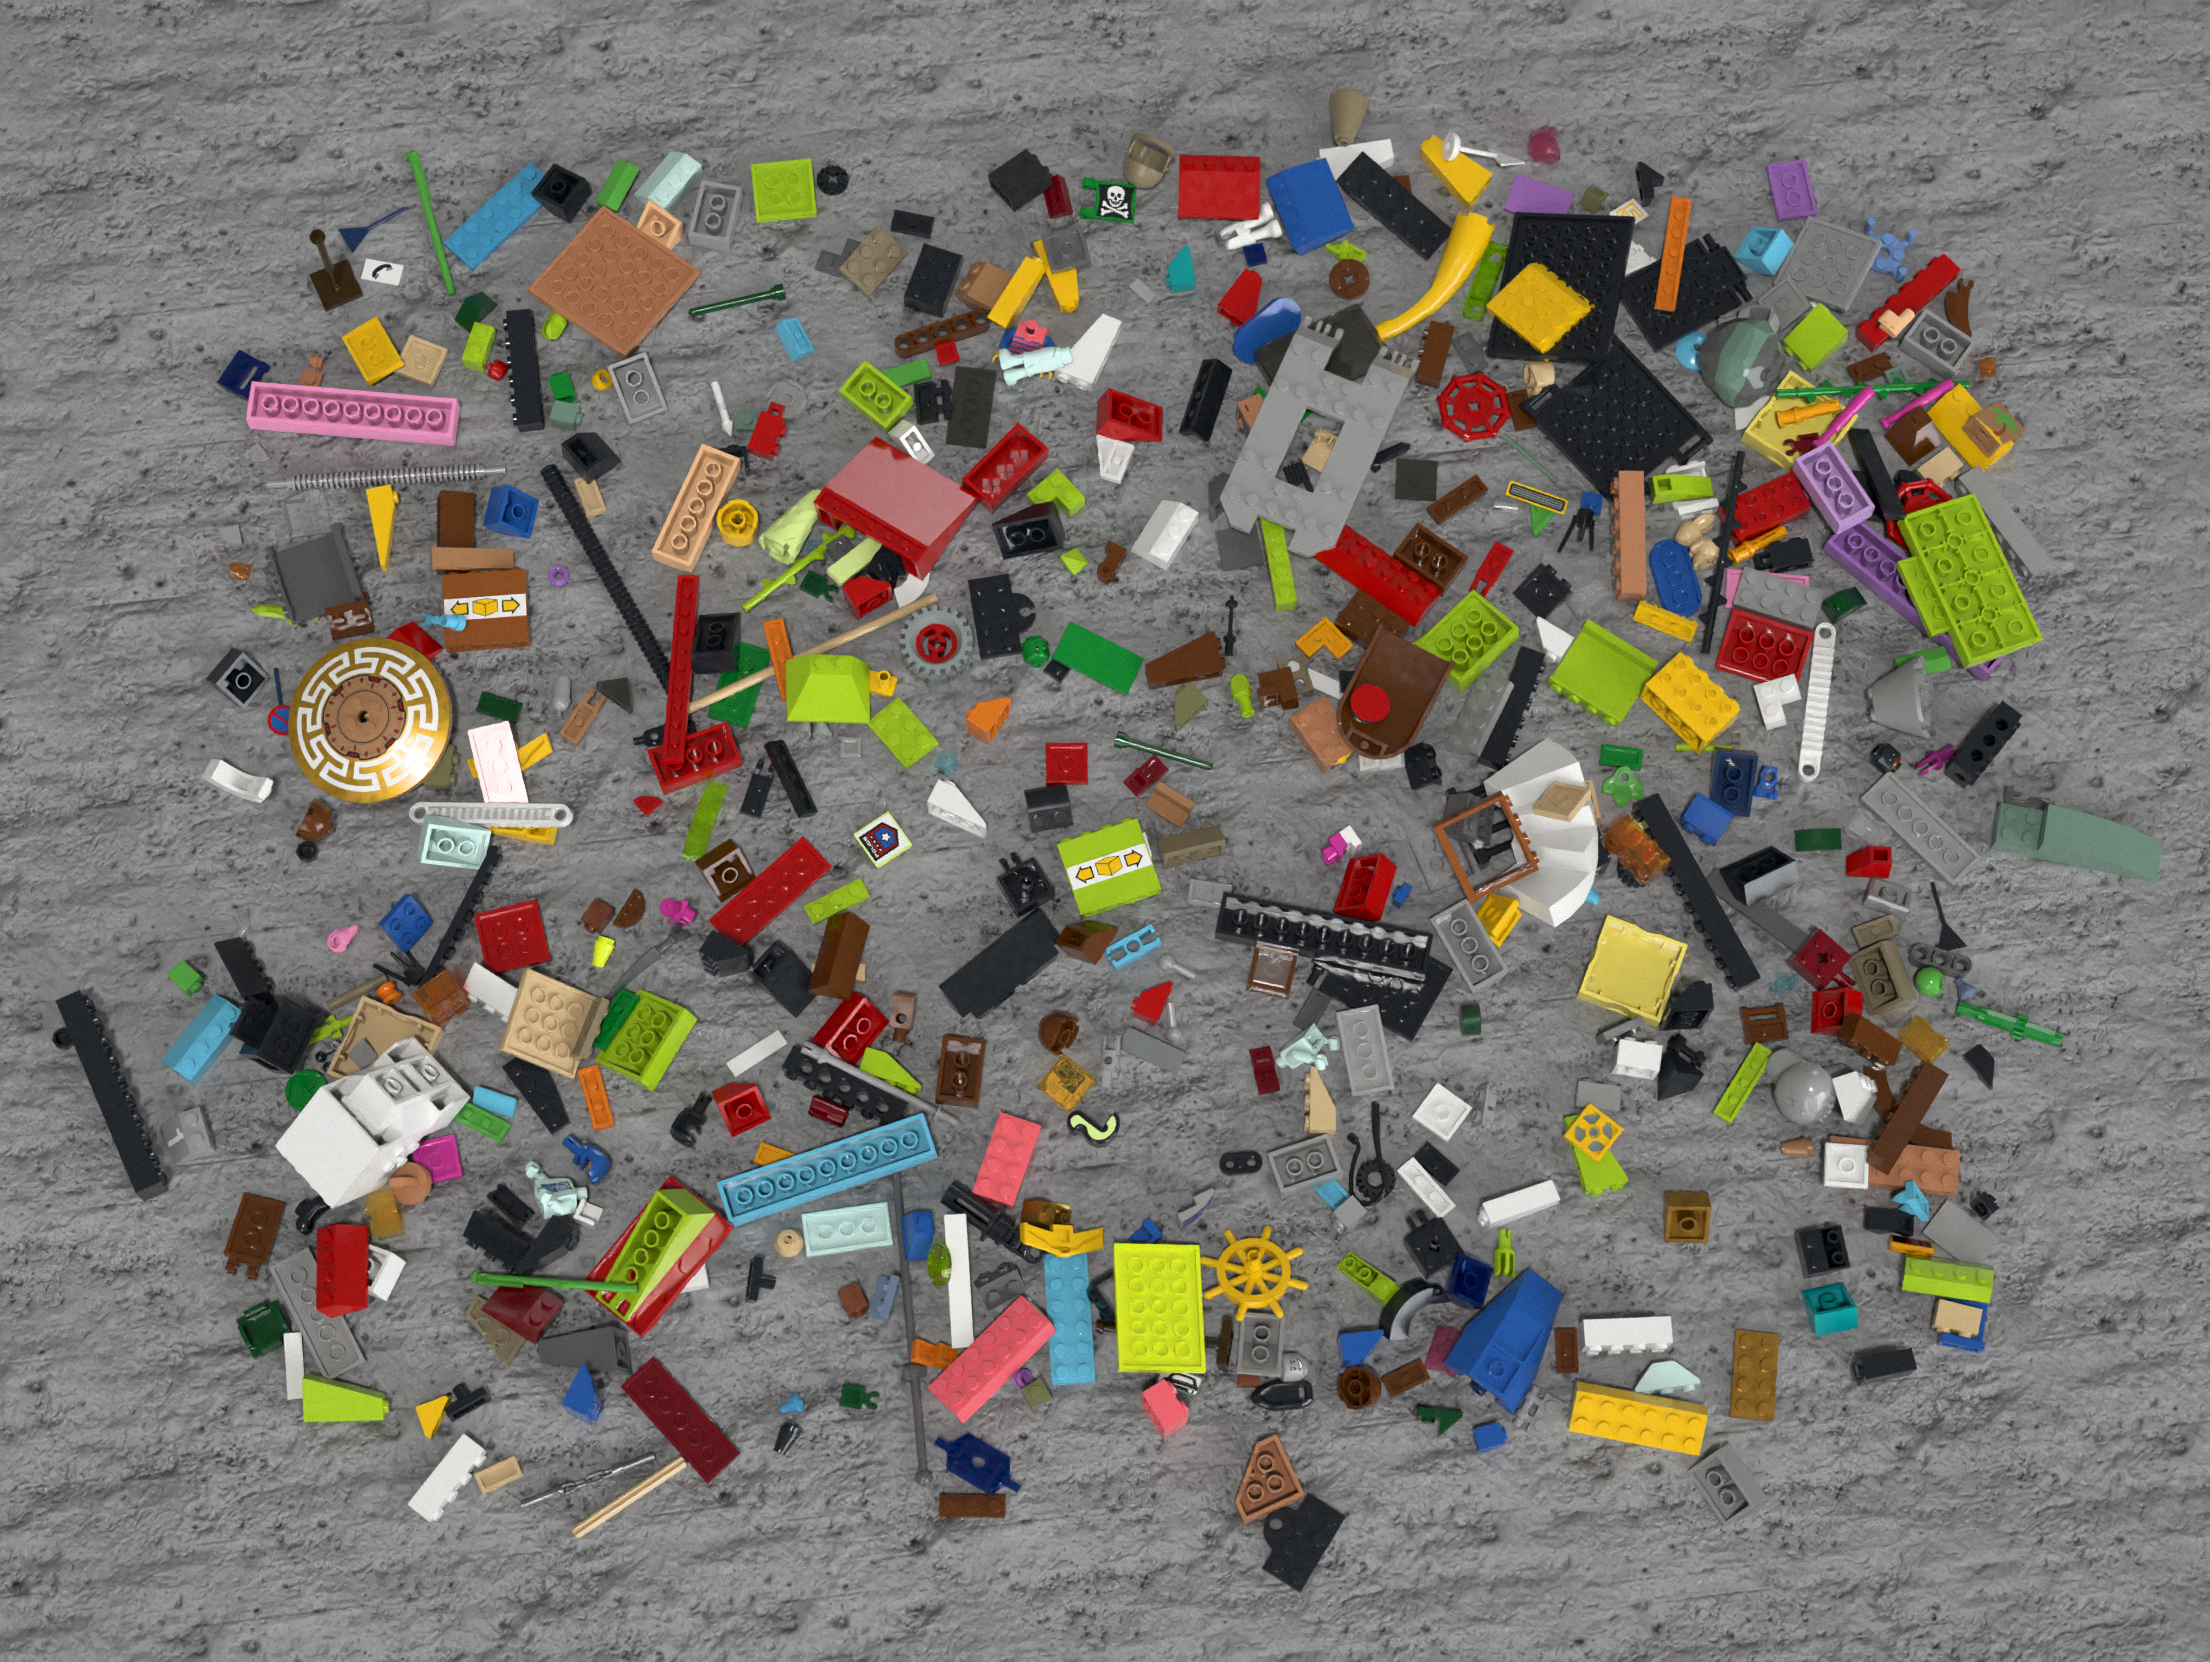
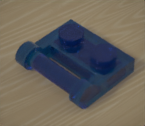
[217,349,271,401]

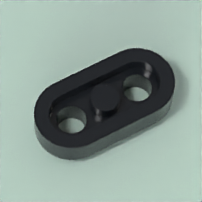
[1219,1151,1262,1176]

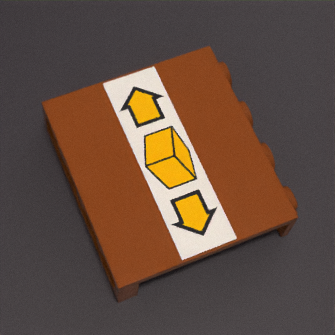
[442,567,531,653]

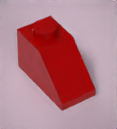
[1131,981,1173,1026]

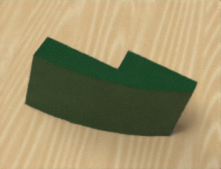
[1796,828,1842,852]

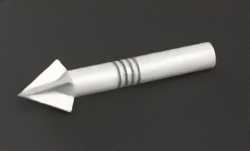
[711,381,734,436]

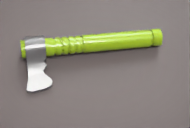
[1676,733,1742,752]

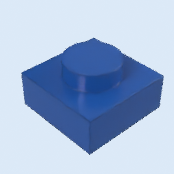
[1580,491,1603,516]
[1392,883,1413,909]

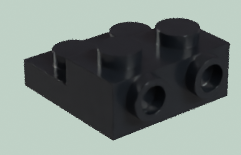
[1513,563,1573,620]

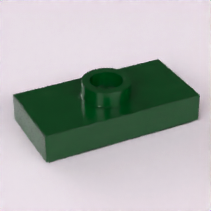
[476,691,523,724]

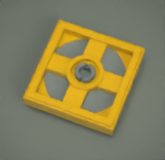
[1563,1103,1624,1163]

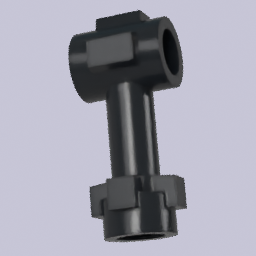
[1667,1034,1707,1068]

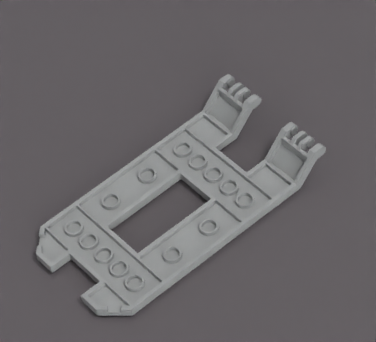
[1220,315,1420,558]

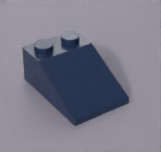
[1709,746,1758,817]

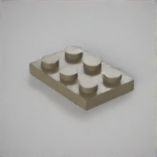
[838,225,908,297]

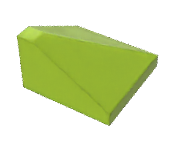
[1060,548,1089,576]

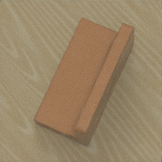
[1146,781,1195,828]

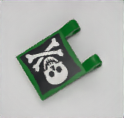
[1079,177,1137,223]

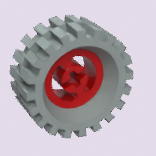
[900,605,973,684]

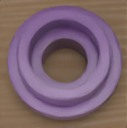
[548,566,569,586]
[1012,1369,1033,1391]

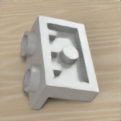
[1187,873,1233,908]

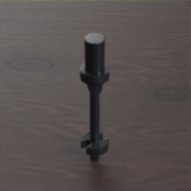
[1223,595,1238,656]

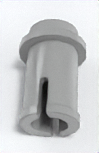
[1493,500,1519,516]

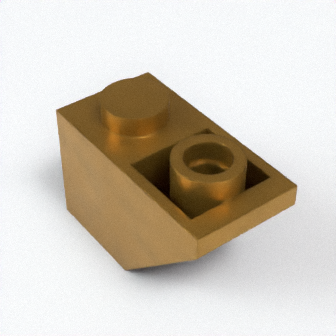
[1020,1200,1072,1230]

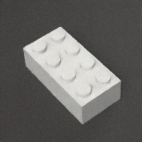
[1578,1316,1673,1356]

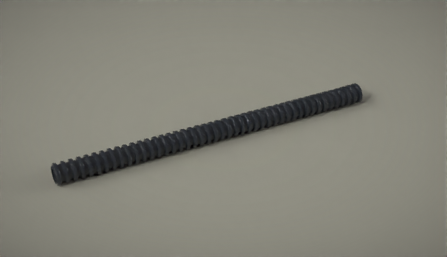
[540,464,692,703]

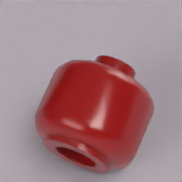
[486,359,508,381]

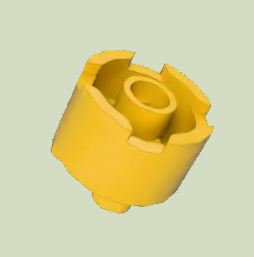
[717,499,760,547]

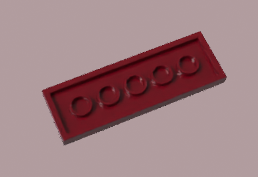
[620,1357,741,1484]

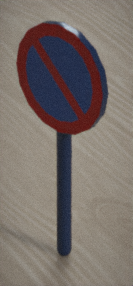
[267,668,290,736]

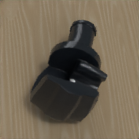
[670,1093,712,1148]

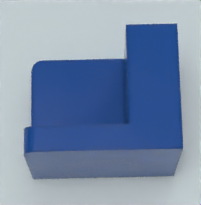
[1129,1218,1163,1244]

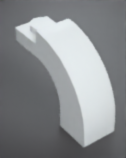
[202,759,274,803]

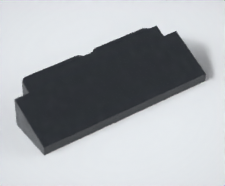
[938,908,1059,1019]

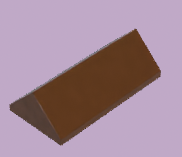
[808,912,870,1001]

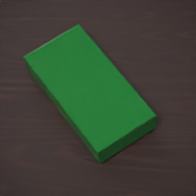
[1599,743,1643,771]

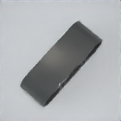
[1908,944,1972,979]

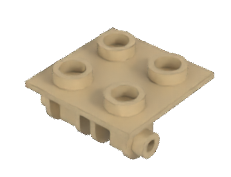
[1302,428,1338,473]

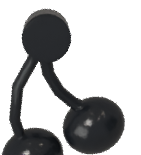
[315,1041,341,1072]

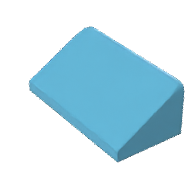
[775,317,815,361]
[473,1086,518,1118]

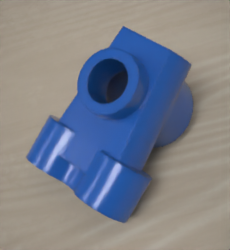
[1753,765,1779,800]

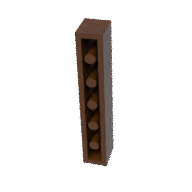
[1866,1061,1949,1175]

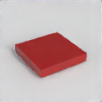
[1045,743,1088,785]

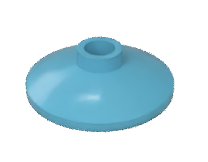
[1675,332,1708,371]

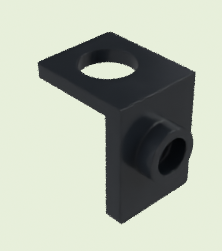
[718,445,749,476]

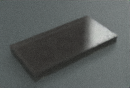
[946,366,997,449]

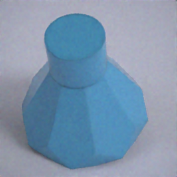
[779,1392,804,1414]

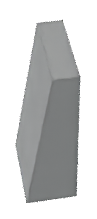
[1129,278,1156,305]

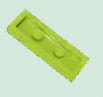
[804,878,870,926]

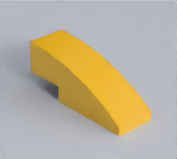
[487,826,558,845]

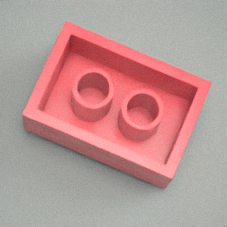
[1140,1379,1189,1440]

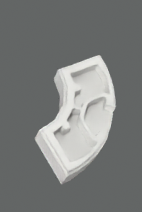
[894,571,930,608]

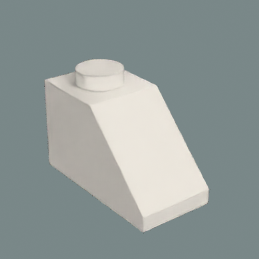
[888,420,935,464]
[1534,616,1574,664]

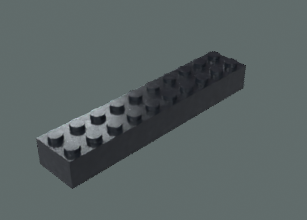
[1215,892,1434,981]
[55,990,169,1202]

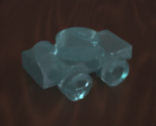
[1769,975,1800,995]

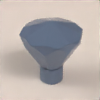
[1954,978,1978,1002]

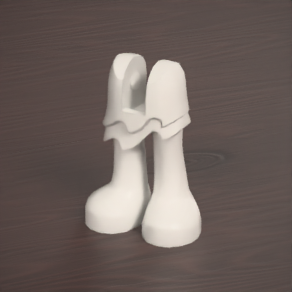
[1220,202,1282,250]

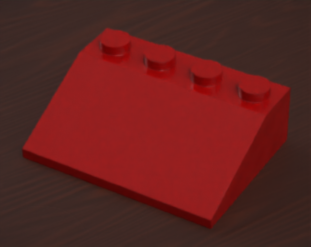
[1178,154,1260,220]
[1714,606,1814,684]

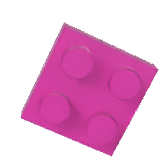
[413,1134,463,1184]

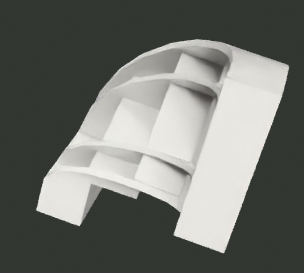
[1483,738,1598,927]

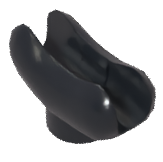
[295,1196,330,1235]

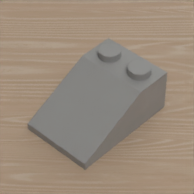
[607,350,668,424]
[1237,1312,1285,1377]

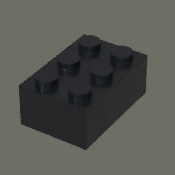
[904,243,963,318]

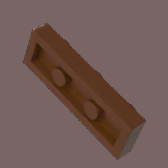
[1426,474,1489,526]
[939,1494,1006,1519]

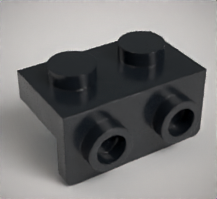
[1404,742,1442,791]

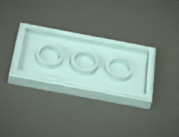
[801,1202,893,1258]

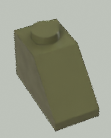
[1174,682,1208,733]

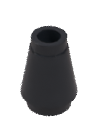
[773,1421,801,1456]

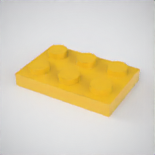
[341,316,405,386]

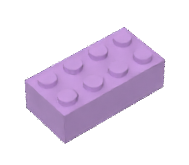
[1792,440,1875,535]

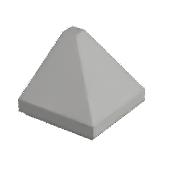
[348,1039,378,1070]

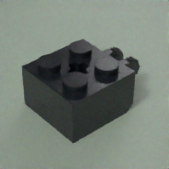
[996,852,1054,919]
[1403,1211,1465,1280]

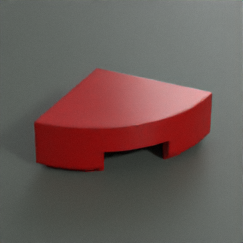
[633,796,663,817]

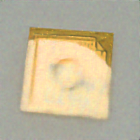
[1036,1054,1097,1114]

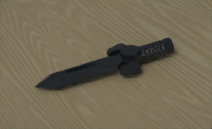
[1370,442,1411,473]

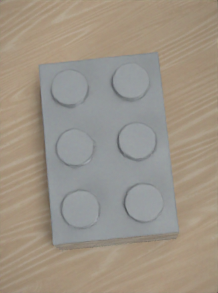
[688,180,743,252]
[1899,308,1977,379]
[1267,1133,1343,1199]

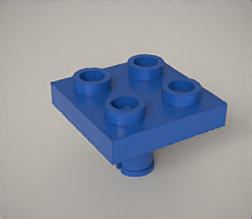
[378,893,433,954]

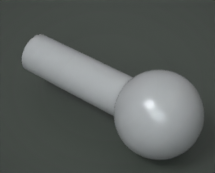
[1158,953,1197,980]
[1165,1002,1182,1043]

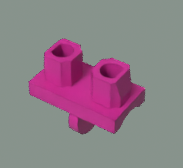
[659,898,696,926]

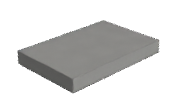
[1921,1199,2000,1264]

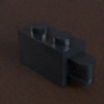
[1753,537,1814,573]

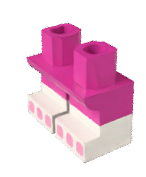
[1320,825,1362,867]

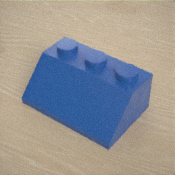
[561,1364,603,1425]

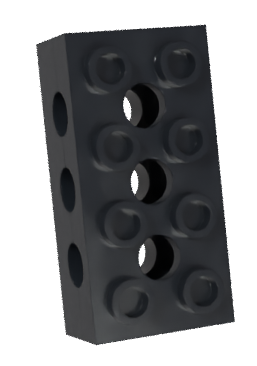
[1944,700,2023,789]

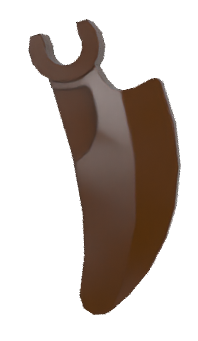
[1945,278,1974,337]

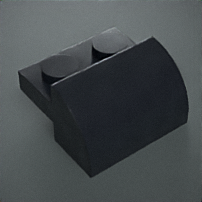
[1023,783,1073,833]

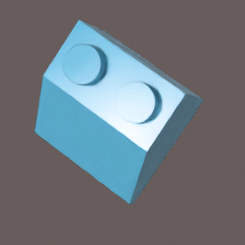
[1733,226,1794,276]

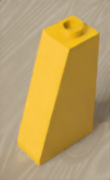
[1420,134,1493,212]
[1033,240,1079,313]
[987,256,1047,330]

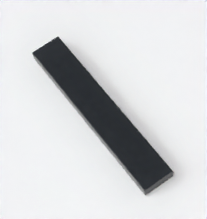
[1848,428,1907,520]

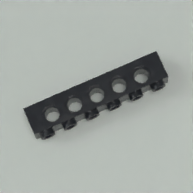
[782,1045,908,1127]

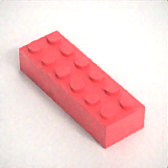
[928,1295,1056,1424]

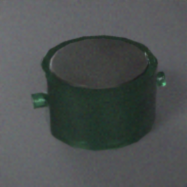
[1459,1003,1481,1036]

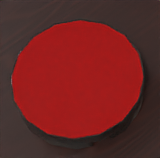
[1348,684,1391,725]

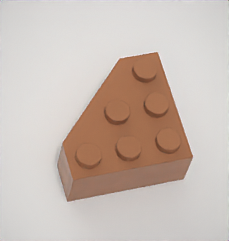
[1234,1434,1305,1525]

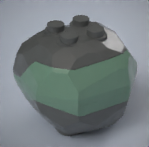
[1698,317,1788,408]

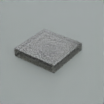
[1395,458,1438,502]

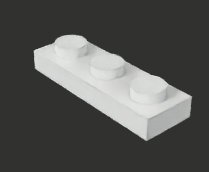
[1396,1157,1456,1219]

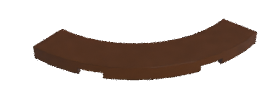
[1863,1067,1952,1150]

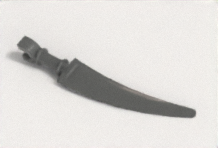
[605,923,690,1001]

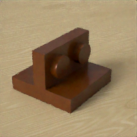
[325,591,375,641]

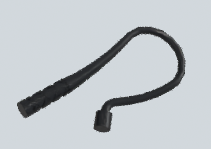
[1347,1103,1387,1207]

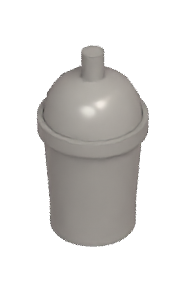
[550,676,571,716]

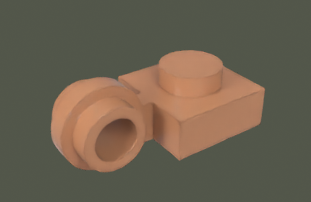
[298,354,325,387]

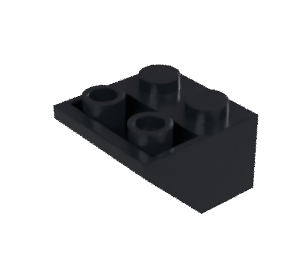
[561,432,621,484]
[1794,1225,1851,1279]

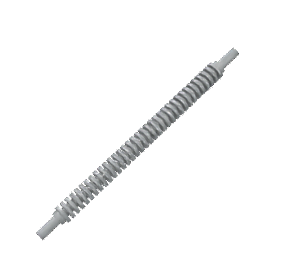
[267,463,506,491]

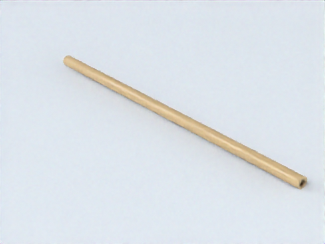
[688,593,938,715]

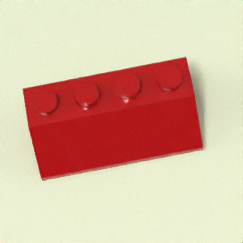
[316,1224,369,1318]

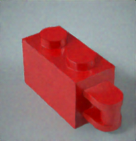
[747,402,788,461]

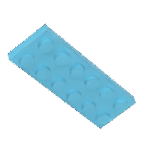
[1044,1252,1095,1385]

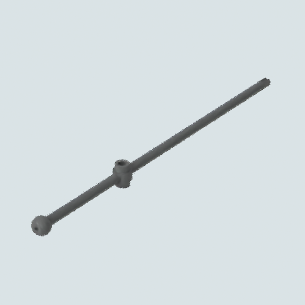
[892,1171,932,1485]

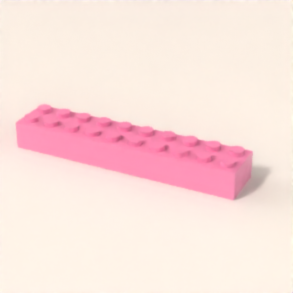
[246,381,460,446]

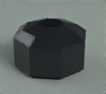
[296,841,318,863]
[52,1028,74,1050]

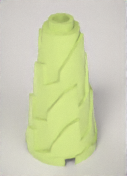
[759,489,821,565]

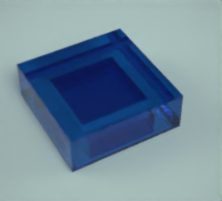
[1243,242,1267,268]

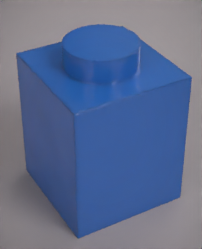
[1472,1422,1507,1453]

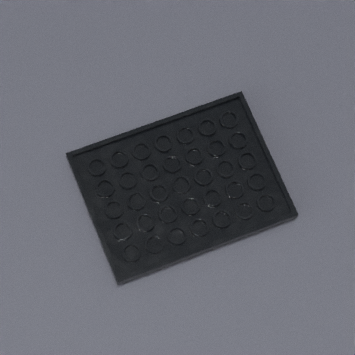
[1486,212,1636,362]

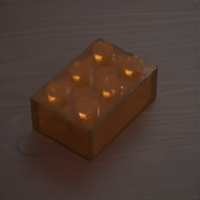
[1604,814,1671,888]
[411,969,470,1028]

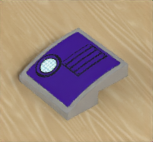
[1176,1188,1215,1230]

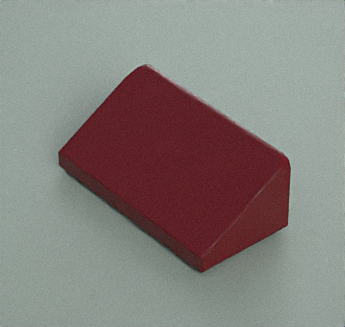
[1043,174,1073,219]

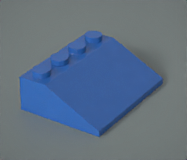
[1265,158,1355,256]

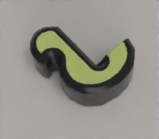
[1067,1112,1120,1148]

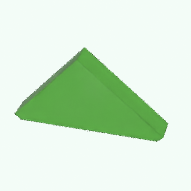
[1529,485,1557,538]

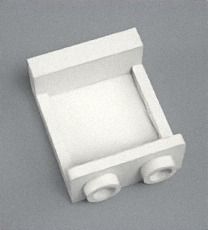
[1664,460,1719,522]

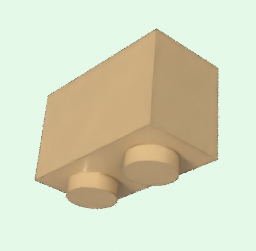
[1915,446,1964,495]
[1931,1299,1983,1338]

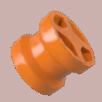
[375,981,403,1006]

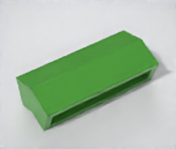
[595,160,640,213]
[1893,645,1952,674]

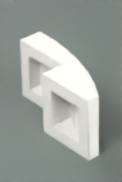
[1359,752,1405,772]

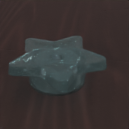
[934,751,961,777]

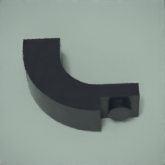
[1379,1280,1450,1341]

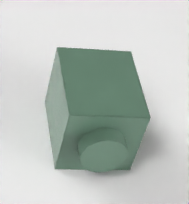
[550,400,583,431]

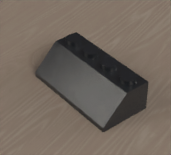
[1658,981,1714,1031]

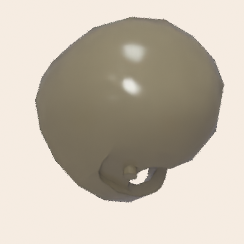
[1123,133,1175,189]

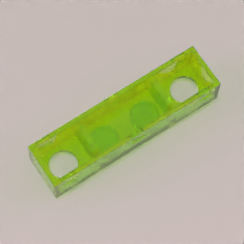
[1463,241,1508,322]

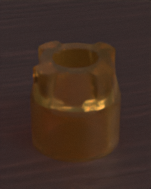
[1979,357,1996,378]
[230,562,251,581]

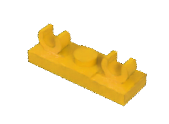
[1632,600,1698,643]

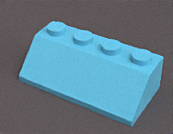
[161,994,241,1086]

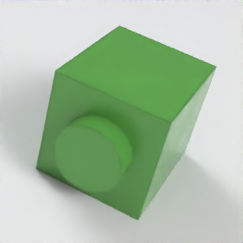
[167,960,204,997]

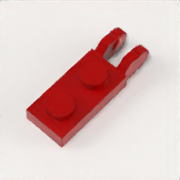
[1469,541,1514,599]

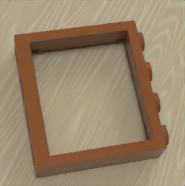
[1432,790,1540,903]

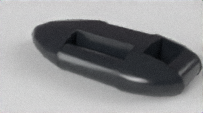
[1250,1379,1314,1411]

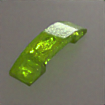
[681,780,730,862]

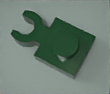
[799,570,839,602]
[839,1384,879,1410]

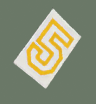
[1609,198,1649,224]

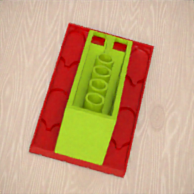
[583,1176,735,1336]

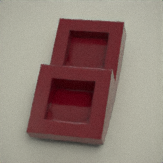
[1123,755,1169,798]
[1249,1046,1280,1095]

